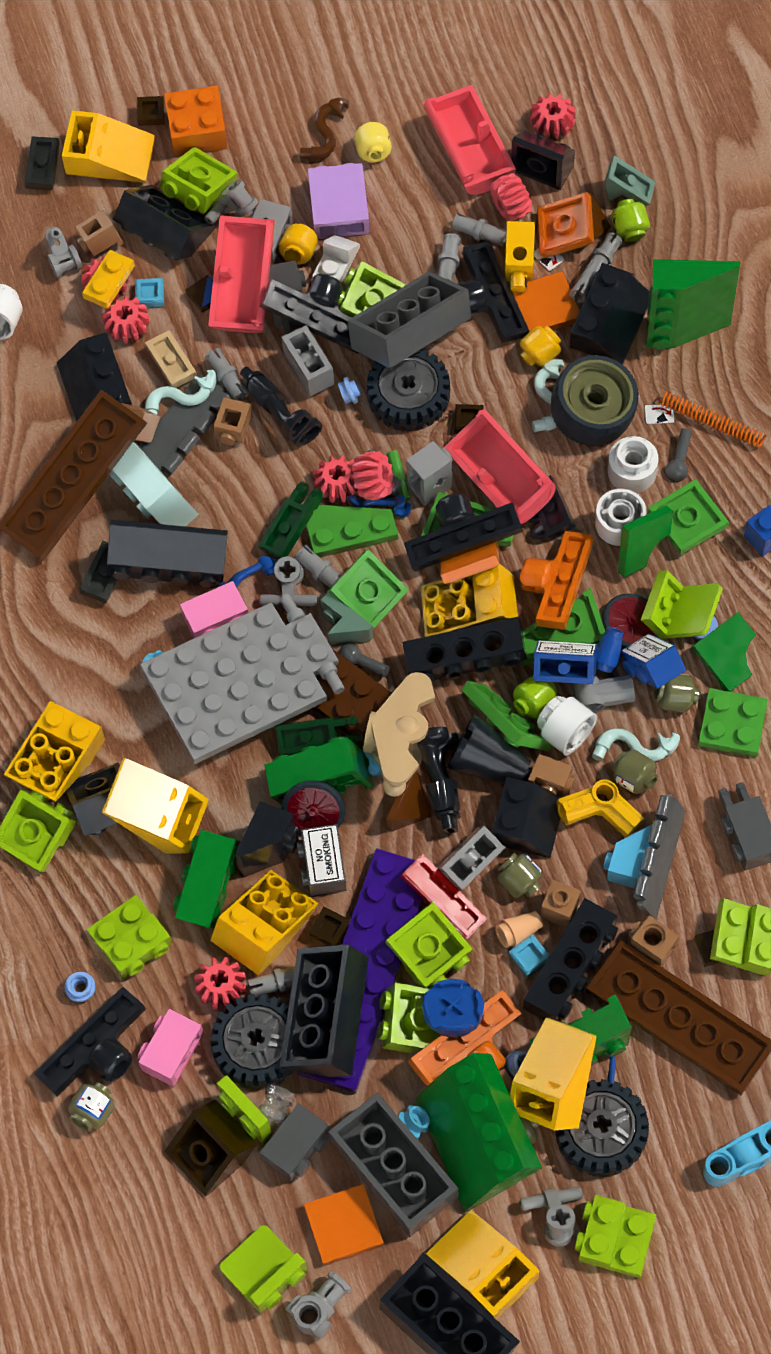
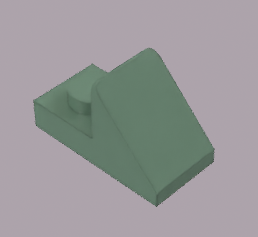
[605,155,656,207]
[320,592,374,646]

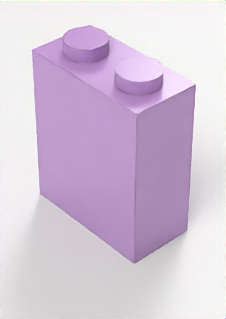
[308,163,370,239]

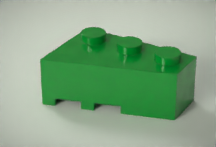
[264,737,374,805]
[173,830,241,929]
[528,994,632,1066]

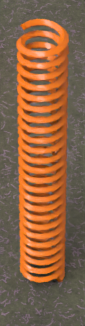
[658,391,767,448]

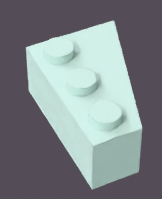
[109,442,199,526]

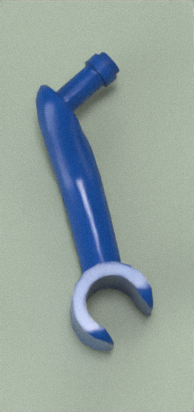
[348,494,412,518]
[220,556,277,588]

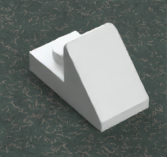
[312,235,360,283]

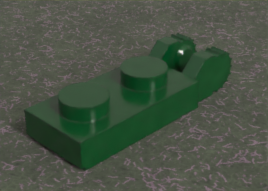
[258,482,323,559]
[275,716,361,755]

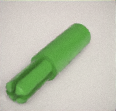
[386,450,411,501]

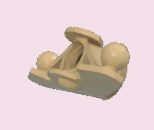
[363,672,435,797]

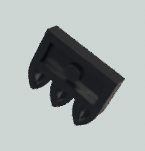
[527,475,576,540]

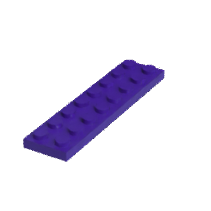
[297,848,423,1093]

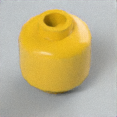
[278,223,318,265]
[520,325,562,368]

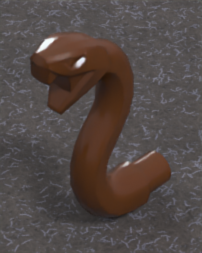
[300,98,349,161]

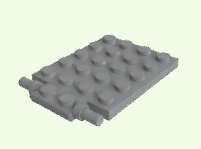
[140,594,345,765]

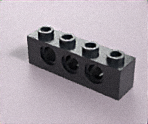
[402,617,528,683]
[523,898,619,1021]

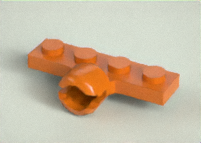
[520,531,594,630]
[408,989,522,1086]

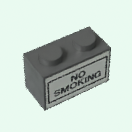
[297,824,347,896]

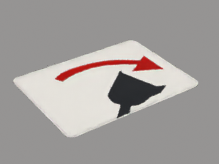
[534,248,564,271]
[645,404,674,424]

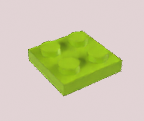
[217,1075,272,1144]

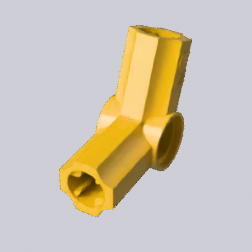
[556,779,645,838]

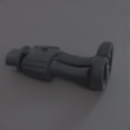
[240,366,323,446]
[417,727,461,833]

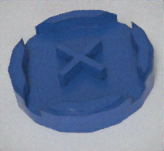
[422,979,484,1037]

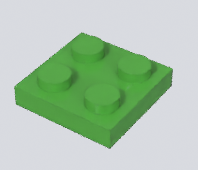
[648,479,729,556]
[327,549,409,629]
[698,688,768,757]

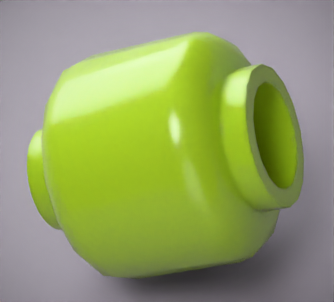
[611,199,650,242]
[513,675,557,719]

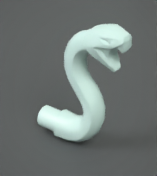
[532,359,564,432]
[144,370,216,414]
[592,728,680,761]

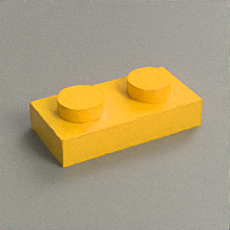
[82,250,135,309]

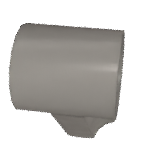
[573,675,635,713]

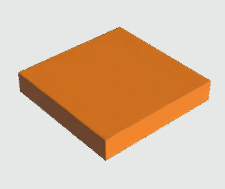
[537,192,594,258]
[512,271,580,332]
[441,542,499,584]
[304,1184,384,1266]

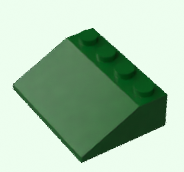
[646,259,740,350]
[415,1053,542,1212]

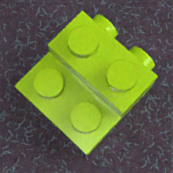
[160,147,238,214]
[338,261,406,317]
[0,790,78,872]
[86,895,172,979]
[710,898,771,976]
[385,902,473,988]
[377,982,441,1053]
[574,1195,657,1279]

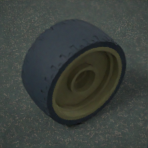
[551,355,639,446]

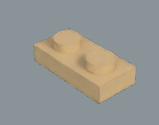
[145,330,197,388]

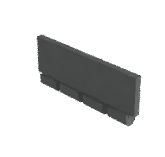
[139,373,231,475]
[633,795,686,919]

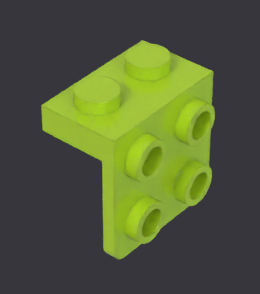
[641,570,723,639]
[220,1225,308,1314]

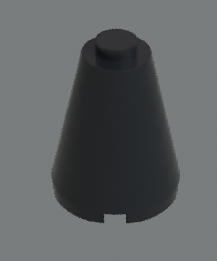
[446,715,533,784]

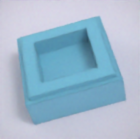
[135,278,164,308]
[509,934,550,978]

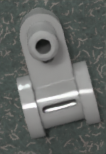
[205,179,258,225]
[45,227,83,278]
[259,556,318,609]
[519,1187,583,1246]

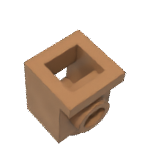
[76,210,124,257]
[214,397,253,446]
[528,754,576,798]

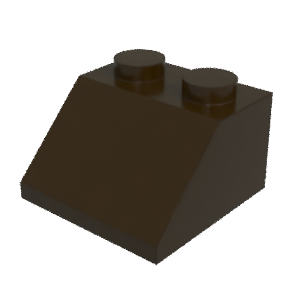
[164,1099,257,1197]

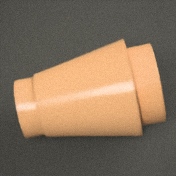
[495,911,543,948]

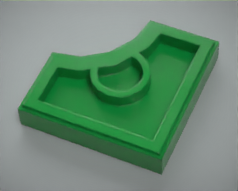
[618,506,673,577]
[692,612,756,692]

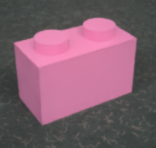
[180,581,248,639]
[138,1009,204,1087]

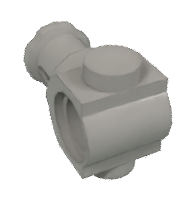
[286,1271,352,1339]

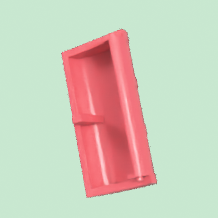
[422,85,516,195]
[208,216,275,333]
[444,408,556,524]

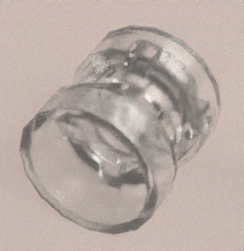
[258,1085,296,1126]

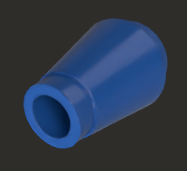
[596,627,624,673]

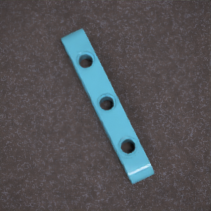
[703,1120,771,1187]

